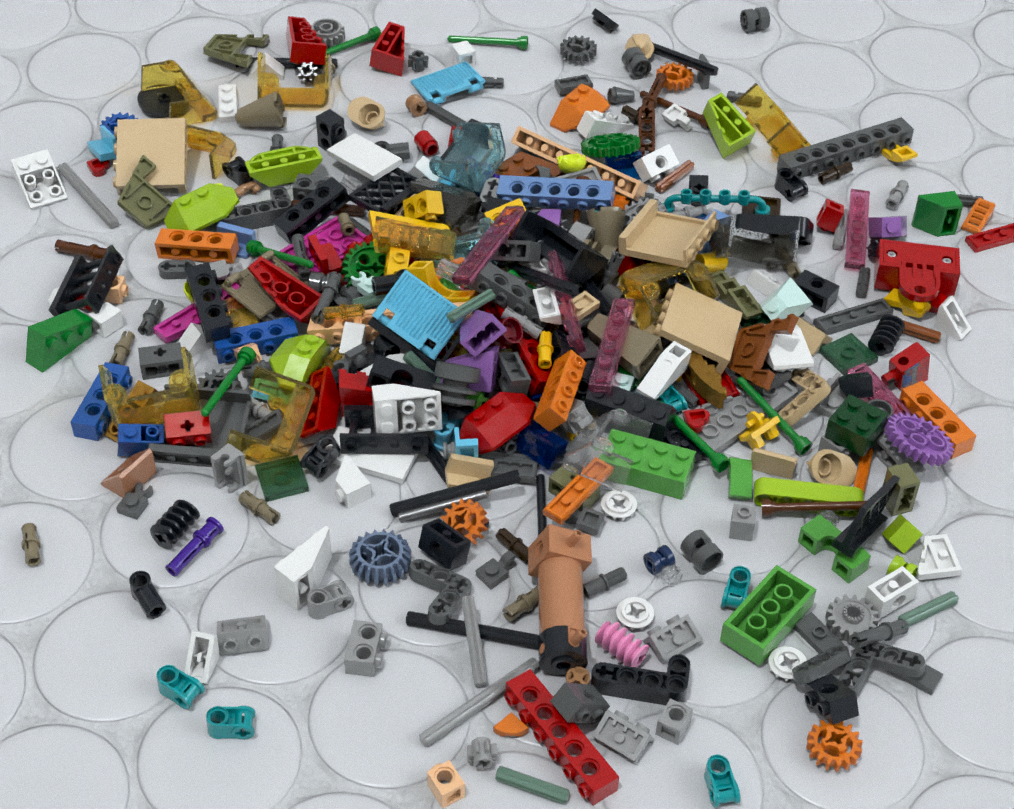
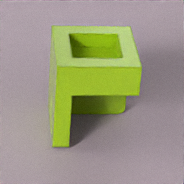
[882,514,923,553]

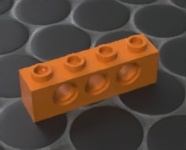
[154,228,239,264]
[533,349,587,432]
[898,381,976,459]

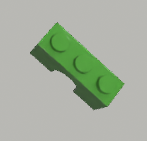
[798,514,871,584]

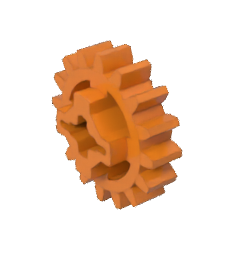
[656,62,694,91]
[440,499,489,545]
[806,719,863,772]

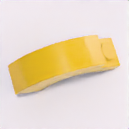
[406,261,477,303]

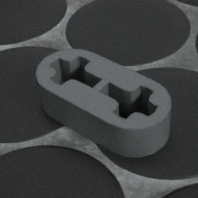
[158,260,195,279]

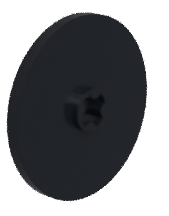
[137,83,191,117]

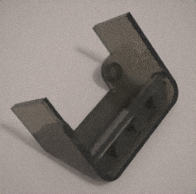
[708,216,799,269]

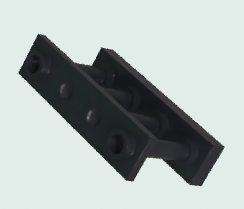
[49,245,124,316]
[339,405,429,454]

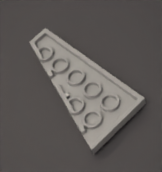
[671,381,799,453]

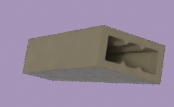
[587,313,663,380]

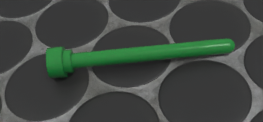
[326,26,381,57]
[447,35,528,50]
[246,240,314,268]
[201,346,256,417]
[737,377,813,455]
[660,401,730,473]

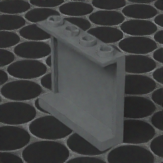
[148,384,253,467]

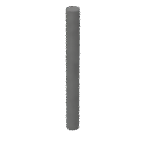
[398,490,487,522]

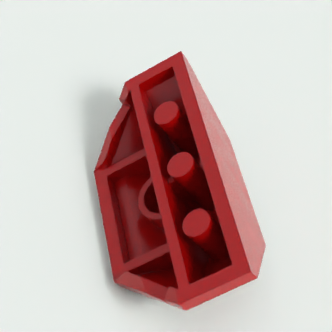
[291,366,340,438]
[459,392,537,455]

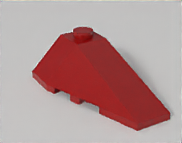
[248,256,321,324]

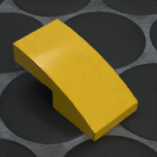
[881,144,918,162]
[884,288,931,318]

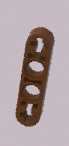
[638,106,655,159]

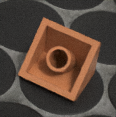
[101,448,157,498]

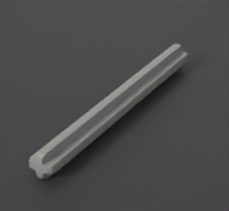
[58,163,119,228]
[419,657,540,747]

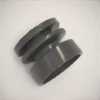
[432,361,481,407]

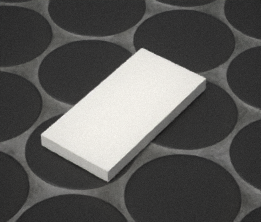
[327,133,403,181]
[325,426,418,484]

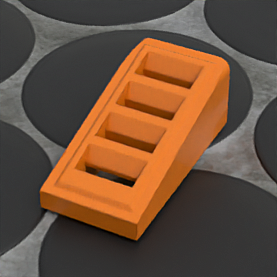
[961,198,995,234]

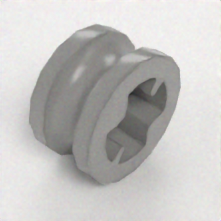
[443,442,455,461]

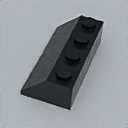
[584,378,677,443]

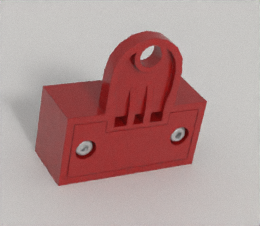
[874,239,960,302]

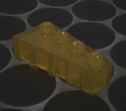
[373,216,457,262]

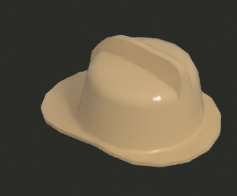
[625,34,654,59]
[347,97,385,130]
[806,449,857,486]

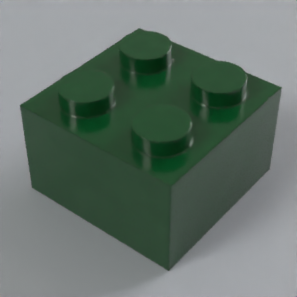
[825,394,889,457]

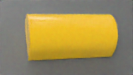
[692,252,728,274]

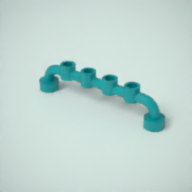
[662,188,770,215]

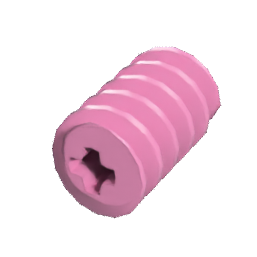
[595,621,649,668]

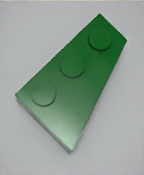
[26,309,93,373]

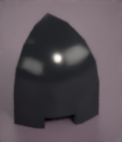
[838,372,873,398]

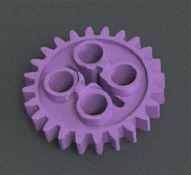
[884,412,954,467]

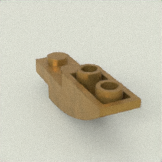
[684,351,727,409]

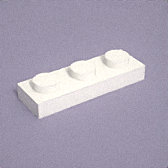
[218,84,237,123]

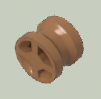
[405,94,427,117]
[566,667,590,684]

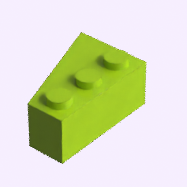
[703,92,756,159]

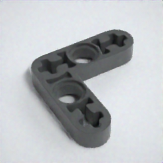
[409,559,472,625]
[838,642,926,696]

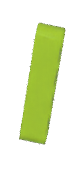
[754,477,864,517]

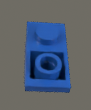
[117,424,164,456]

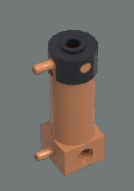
[528,524,592,676]

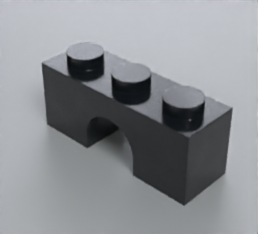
[366,355,437,390]

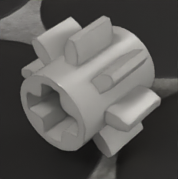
[467,737,498,769]

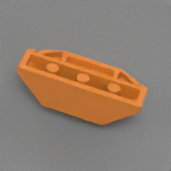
[550,83,610,133]

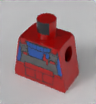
[881,342,930,391]

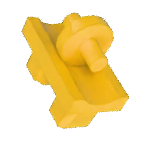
[738,411,780,450]

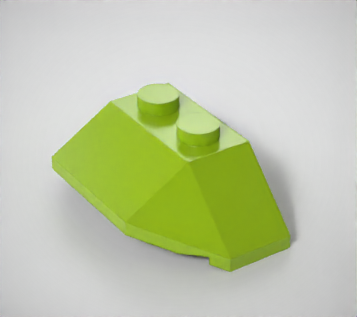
[245,146,323,187]
[164,183,240,231]
[269,334,331,391]

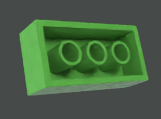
[599,429,696,500]
[720,565,816,666]

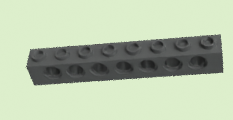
[777,117,914,178]

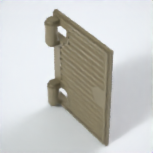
[221,250,308,319]

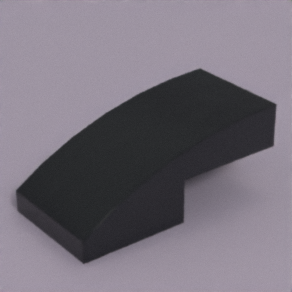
[441,403,476,420]

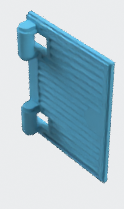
[410,61,486,105]
[372,269,467,360]

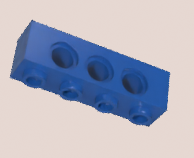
[213,316,299,364]
[71,362,133,441]

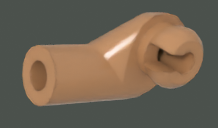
[234,181,261,198]

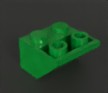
[911,191,963,237]

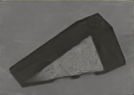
[409,178,483,229]

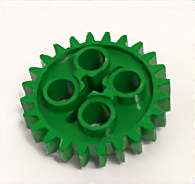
[581,133,640,158]
[341,241,388,296]

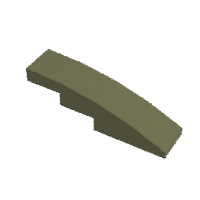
[706,270,764,320]

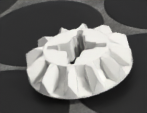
[601,490,637,521]
[616,597,654,630]
[768,646,807,681]

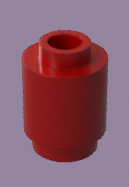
[414,130,439,156]

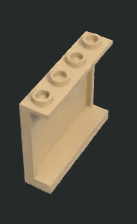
[113,118,188,195]
[618,199,719,268]
[653,282,742,375]

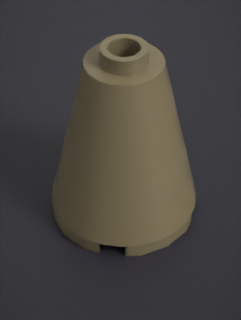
[235,91,287,128]
[587,206,625,250]

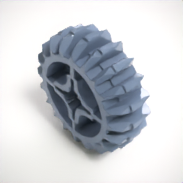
[349,529,412,587]

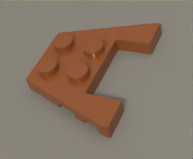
[491,151,566,177]
[726,314,799,391]

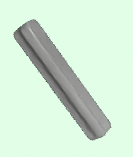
[832,209,849,250]

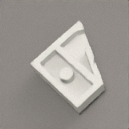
[916,534,962,580]

